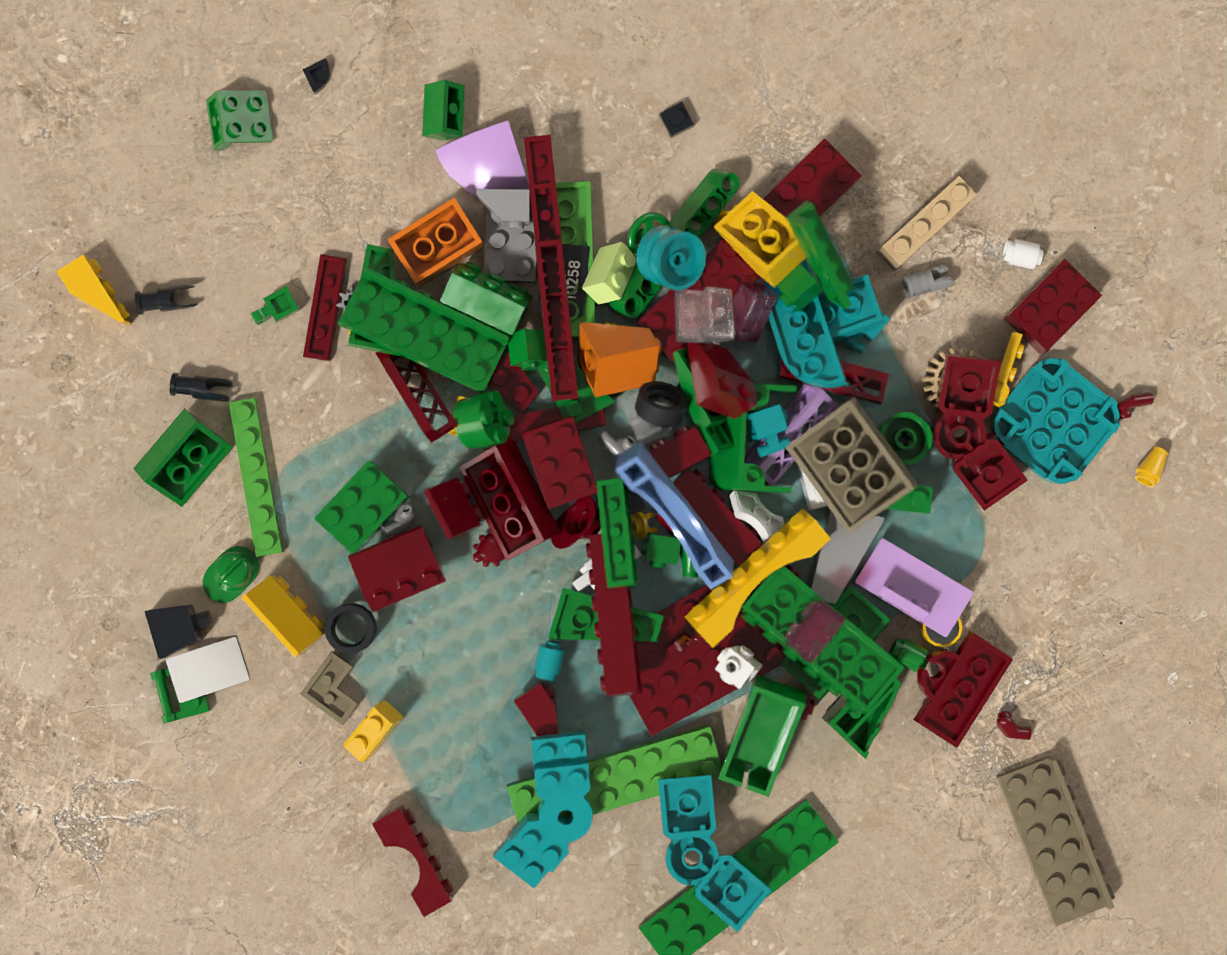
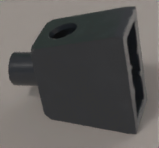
[144,604,213,659]

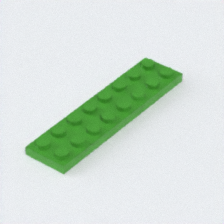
[507,724,721,824]

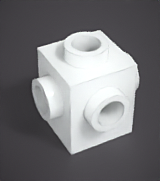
[715,645,763,689]

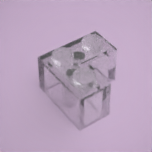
[619,391,673,447]

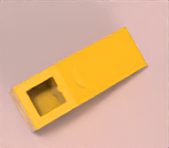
[56,255,131,326]

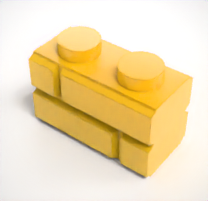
[343,700,404,763]

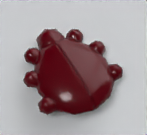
[473,530,506,567]

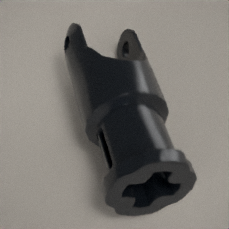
[135,285,198,315]
[169,372,233,402]

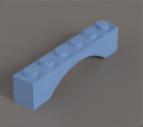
[615,442,734,589]

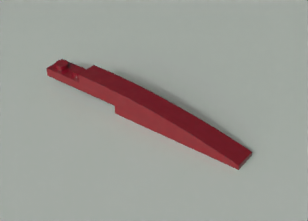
[524,135,578,401]

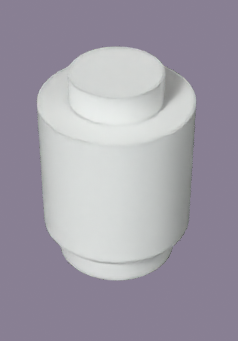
[1002,239,1043,270]

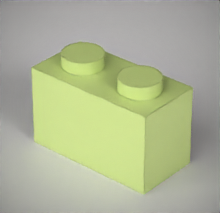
[582,242,637,304]

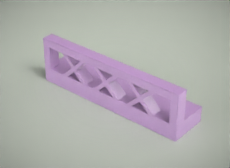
[744,384,839,486]

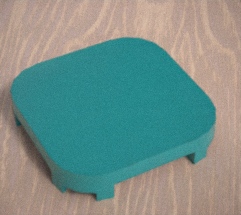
[991,358,1120,484]

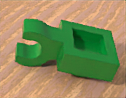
[251,286,300,325]

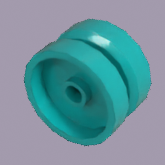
[636,225,706,290]

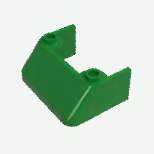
[709,384,797,494]

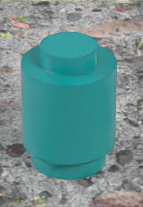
[534,640,565,681]

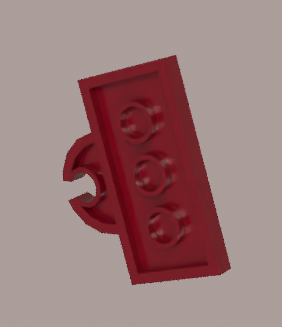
[913,631,1013,748]

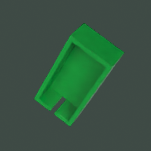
[718,674,806,797]

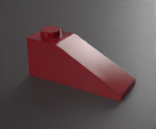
[514,680,560,736]

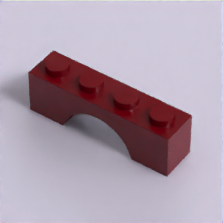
[372,805,455,917]

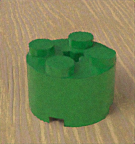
[454,391,514,449]
[878,412,932,466]

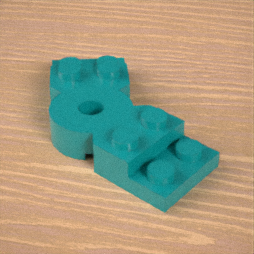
[493,731,593,888]
[658,775,772,932]

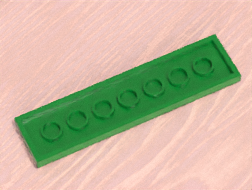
[639,799,839,955]

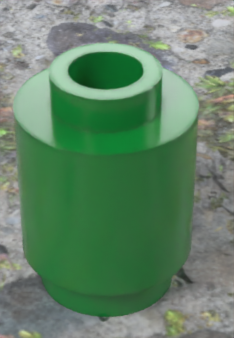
[889,638,928,673]

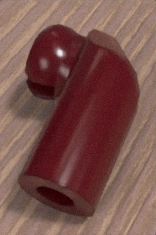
[1117,392,1154,419]
[996,711,1032,740]

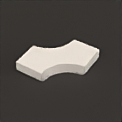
[729,490,785,543]

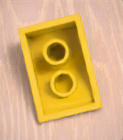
[714,191,806,287]

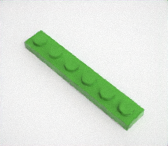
[229,398,284,557]

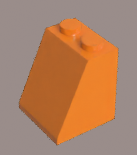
[578,322,661,397]

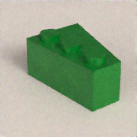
[822,678,902,759]

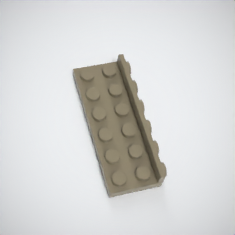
[996,755,1115,926]

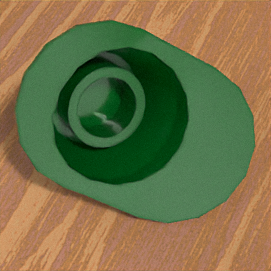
[202,546,259,603]

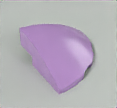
[436,120,530,197]

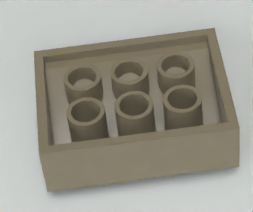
[785,398,918,534]

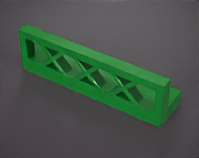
[786,201,854,309]
[596,478,639,588]

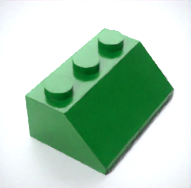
[133,408,233,507]

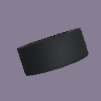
[634,381,688,427]
[324,603,377,654]

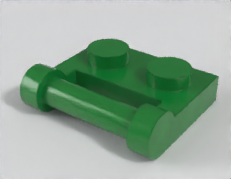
[150,668,211,724]

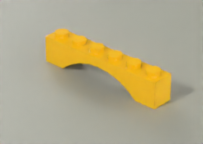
[685,508,831,648]

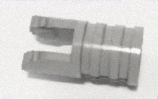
[902,264,955,298]

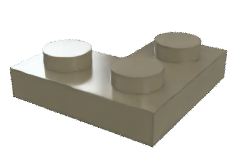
[300,651,359,725]

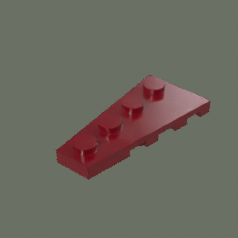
[466,314,539,413]

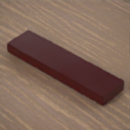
[303,254,347,362]
[506,407,606,443]

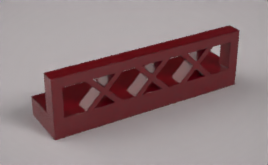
[375,352,458,443]
[779,360,889,405]

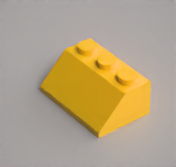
[241,575,325,657]

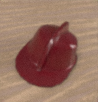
[551,496,601,549]

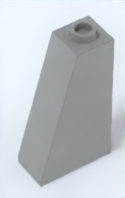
[809,508,884,604]

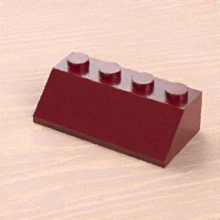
[459,439,561,561]

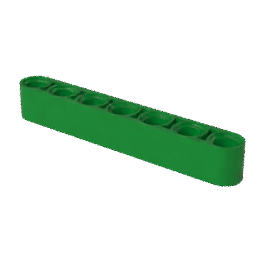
[610,168,740,318]

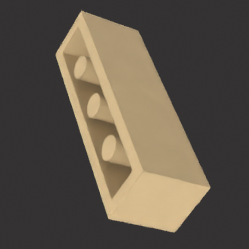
[877,176,977,270]

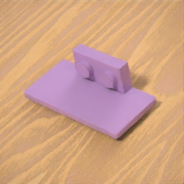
[855,539,973,637]

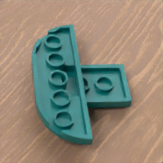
[763,258,885,388]

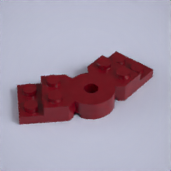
[931,353,1028,511]

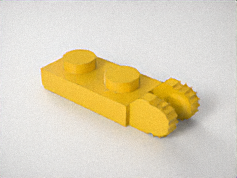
[993,332,1025,408]

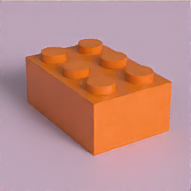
[387,198,484,288]

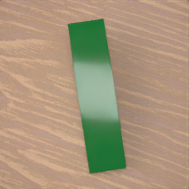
[673,348,734,457]

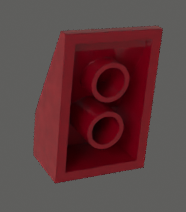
[686,334,758,419]
[423,478,484,540]

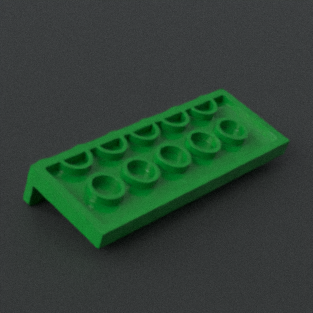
[338,267,510,394]
[740,566,905,715]

